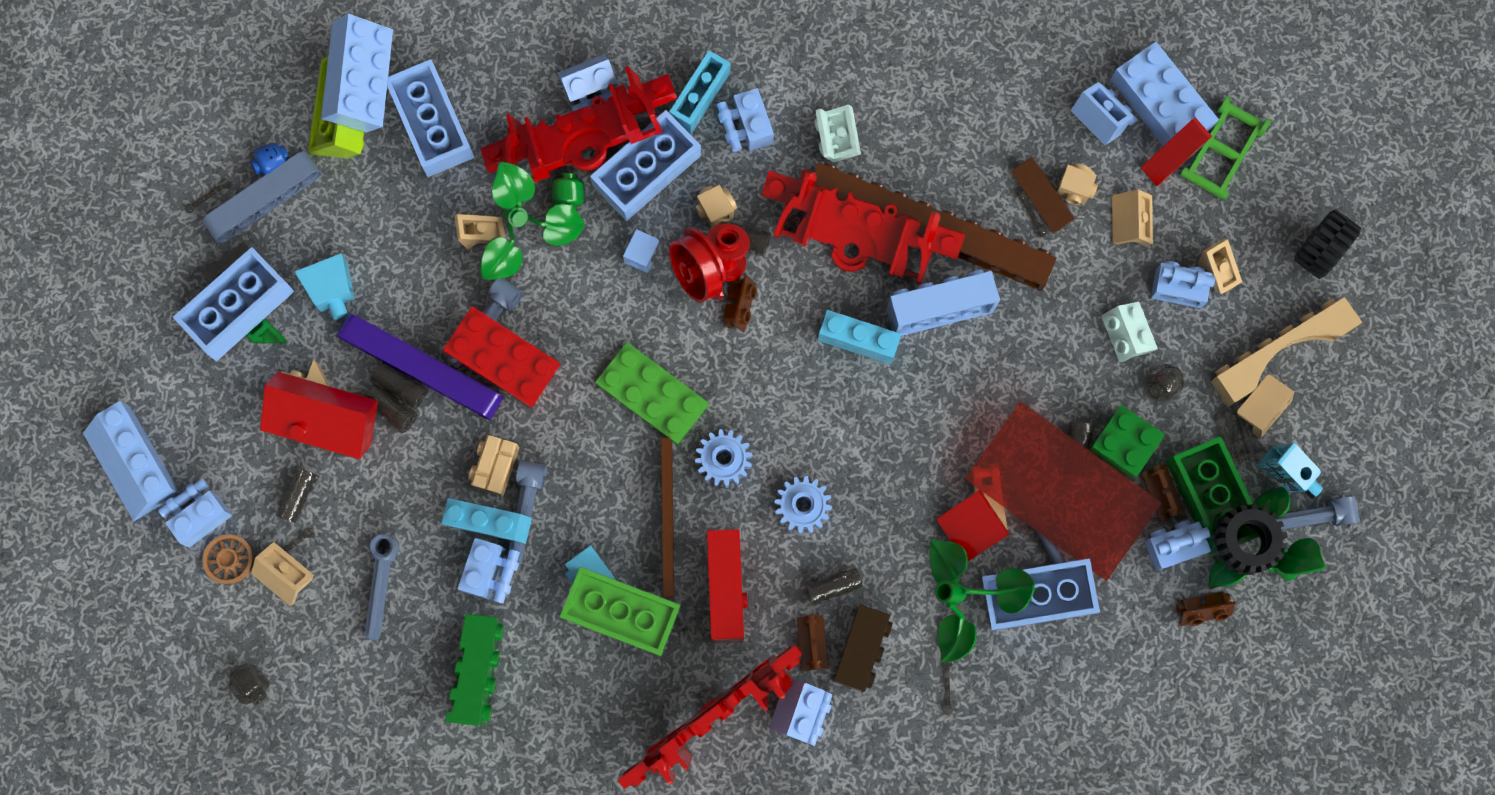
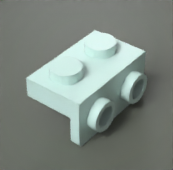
[814,104,861,162]
[1102,302,1158,362]

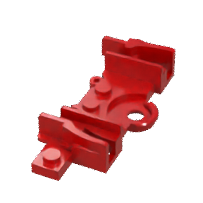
[480,66,678,183]
[761,169,965,285]
[618,642,802,789]

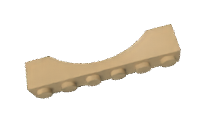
[1211,297,1363,407]

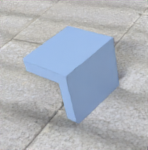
[623,229,659,273]

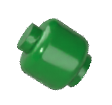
[551,173,585,210]

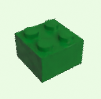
[1087,405,1165,481]

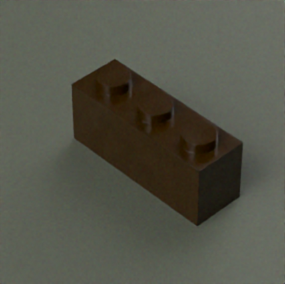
[833,604,893,692]

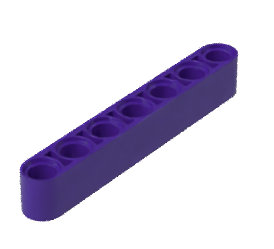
[336,313,504,420]

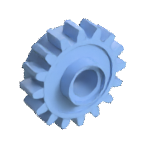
[695,429,753,488]
[774,476,832,535]

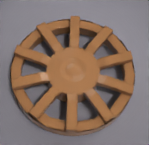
[202,534,254,584]

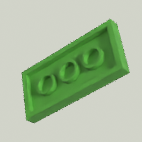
[595,342,709,445]
[560,567,681,656]

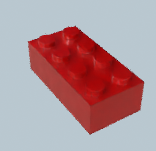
[443,306,561,409]

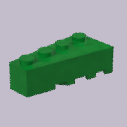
[445,614,504,727]

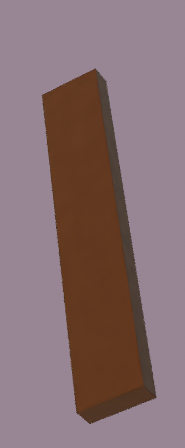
[661,438,675,599]

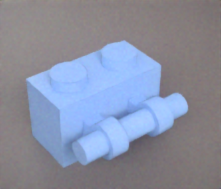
[557,54,617,111]
[1070,82,1137,145]
[717,88,774,152]
[1151,261,1215,308]
[158,478,233,547]
[1144,520,1211,571]
[458,538,520,604]
[769,679,832,746]

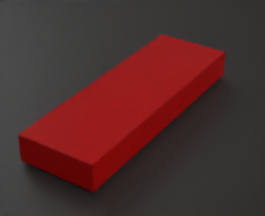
[1141,117,1212,186]

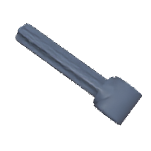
[447,278,523,369]
[507,460,547,565]
[1275,496,1360,530]
[364,534,400,640]

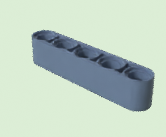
[202,151,322,244]

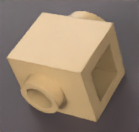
[1057,163,1098,205]
[695,185,737,229]

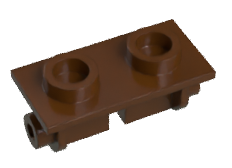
[722,275,757,332]
[1141,464,1185,522]
[1176,591,1236,626]
[797,615,829,671]

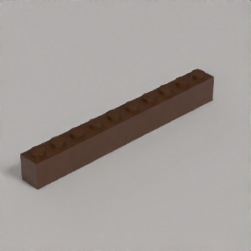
[814,163,1057,291]

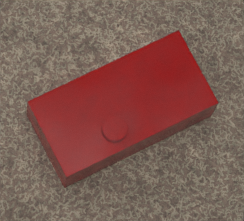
[260,372,378,459]
[707,529,748,643]

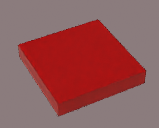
[936,490,1010,562]

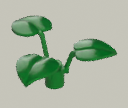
[480,162,585,280]
[1209,487,1326,589]
[930,540,1035,662]

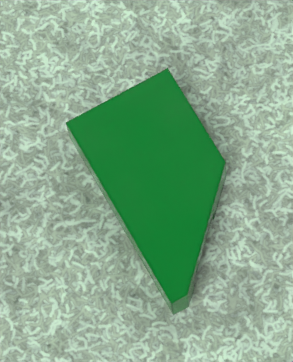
[245,318,287,343]

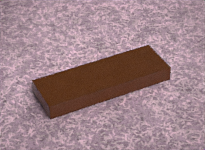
[1011,156,1076,234]

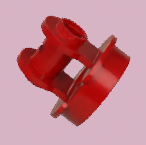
[669,223,750,303]

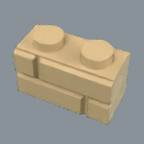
[468,435,520,497]

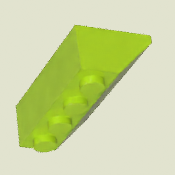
[307,56,364,158]

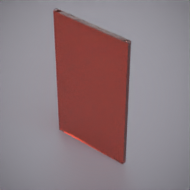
[965,401,1162,581]

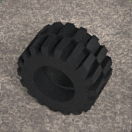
[1294,209,1361,279]
[1211,504,1288,575]

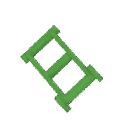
[1180,95,1272,200]

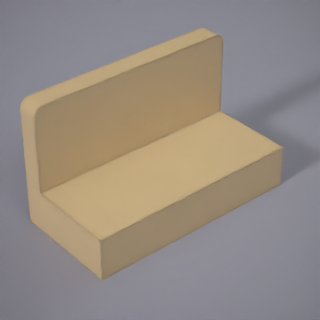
[1112,189,1153,246]
[1237,375,1295,439]
[251,542,314,606]

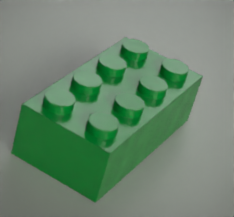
[1166,436,1260,557]

